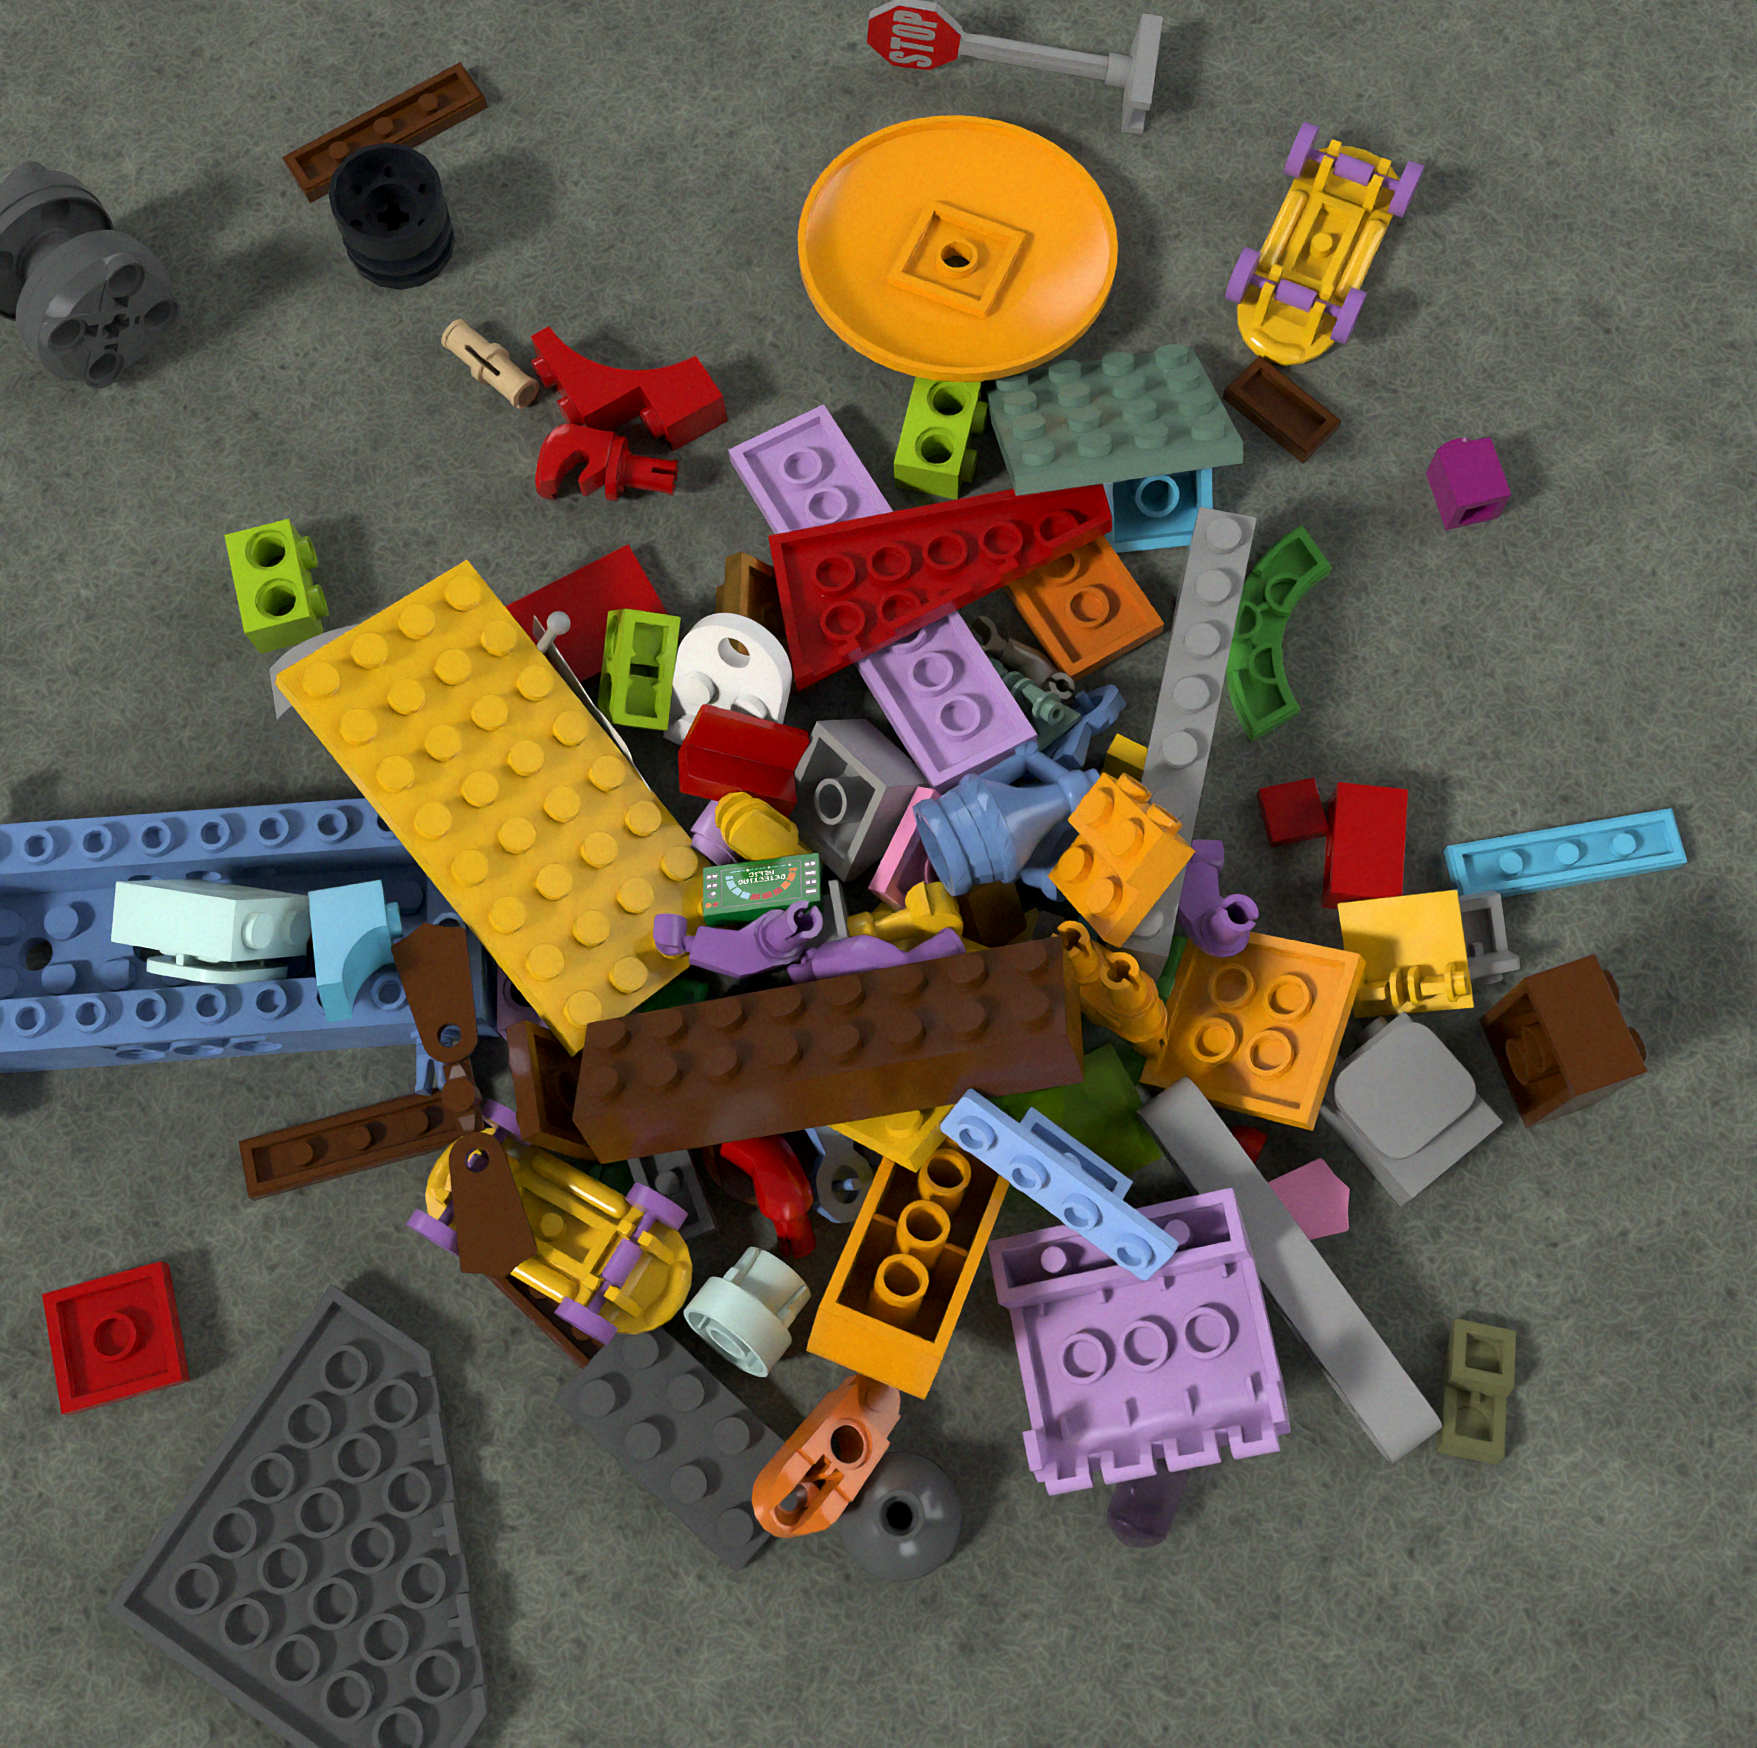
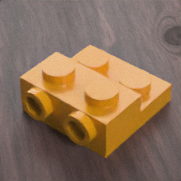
[1047,772,1196,949]

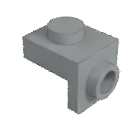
[1459,890,1521,985]

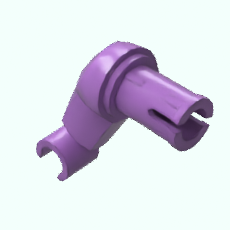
[1176,839,1259,958]
[653,901,823,979]
[787,928,966,985]

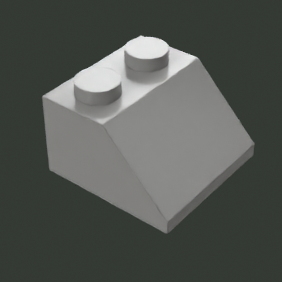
[788,719,931,882]

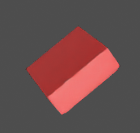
[1256,777,1329,848]

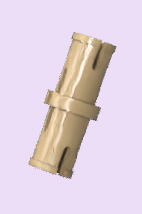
[441,319,539,409]

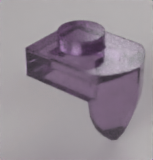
[1106,1459,1191,1549]

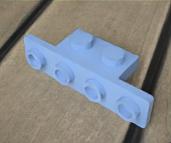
[940,1089,1178,1281]

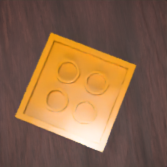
[1139,931,1366,1131]

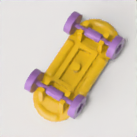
[1225,122,1425,366]
[406,1099,693,1346]

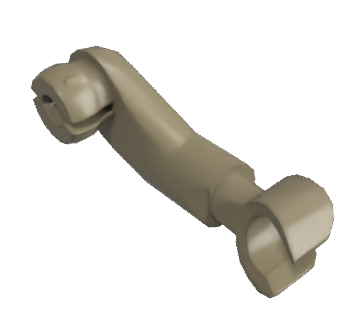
[972,616,1075,705]

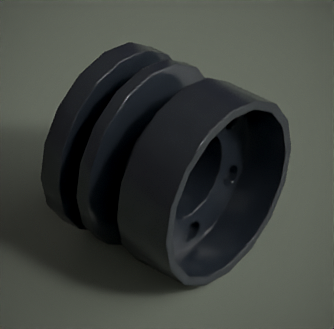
[328,142,455,290]

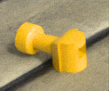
[847,881,963,943]

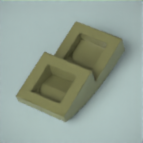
[1435,1318,1516,1465]

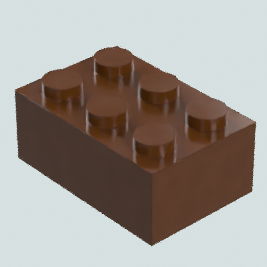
[1479,954,1648,1129]

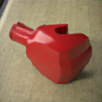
[535,423,679,502]

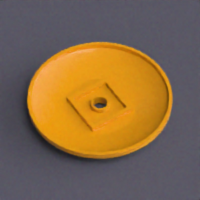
[798,115,1118,382]

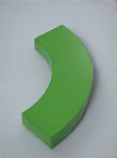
[1226,525,1332,742]

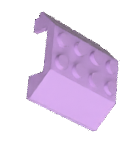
[987,1188,1291,1496]

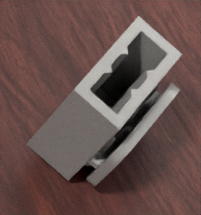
[1319,1011,1503,1206]

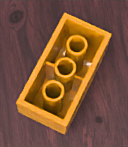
[806,1136,1010,1400]

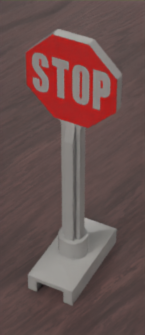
[867,0,1163,134]

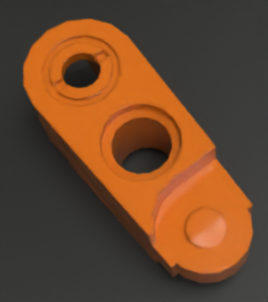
[751,1373,901,1539]

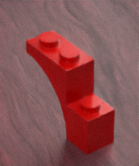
[531,326,728,452]

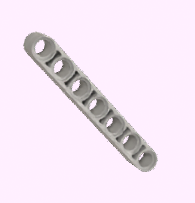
[1136,1076,1443,1465]

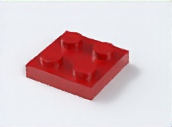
[42,1261,190,1415]

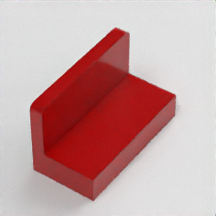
[678,704,810,818]

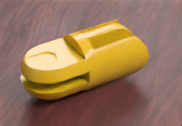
[715,792,824,870]

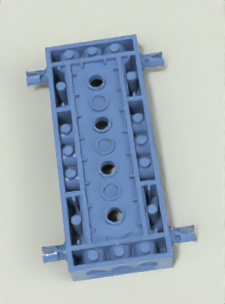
[0,798,500,1096]

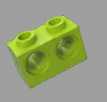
[894,377,989,499]
[224,518,329,654]
[597,609,681,731]

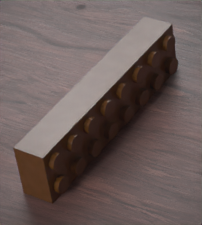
[572,935,1085,1164]

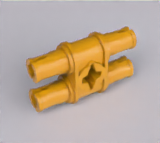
[1051,921,1169,1057]

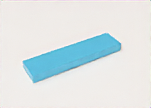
[1443,808,1687,898]

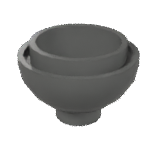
[838,1451,962,1582]

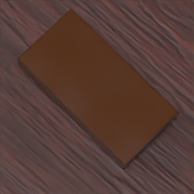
[1222,355,1341,464]

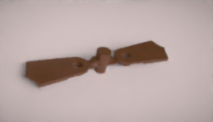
[391,923,538,1278]

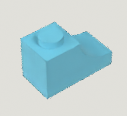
[308,880,404,1023]

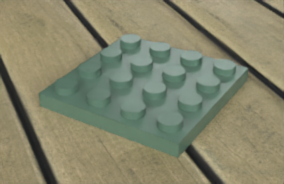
[982,344,1243,496]

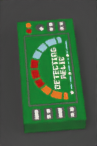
[703,853,824,927]

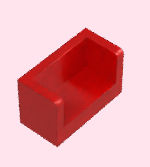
[1321,782,1408,910]

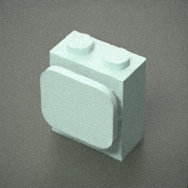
[111,879,311,984]

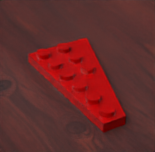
[768,484,1112,692]

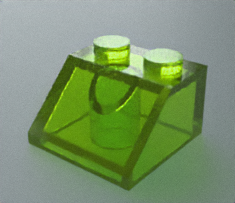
[1000,1043,1161,1176]

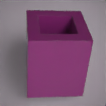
[1426,437,1511,530]

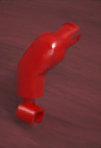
[698,1134,817,1258]

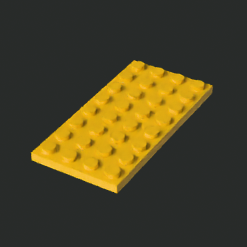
[275,560,738,1057]

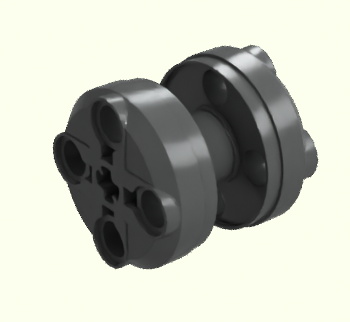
[0,161,181,389]

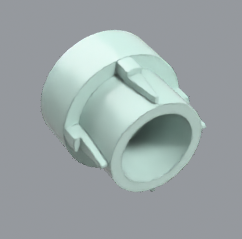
[684,1247,811,1377]

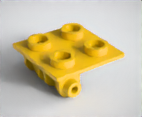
[1338,889,1474,1018]

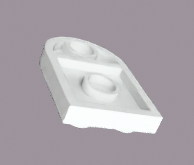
[663,613,792,745]

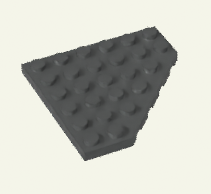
[106,1284,492,1748]

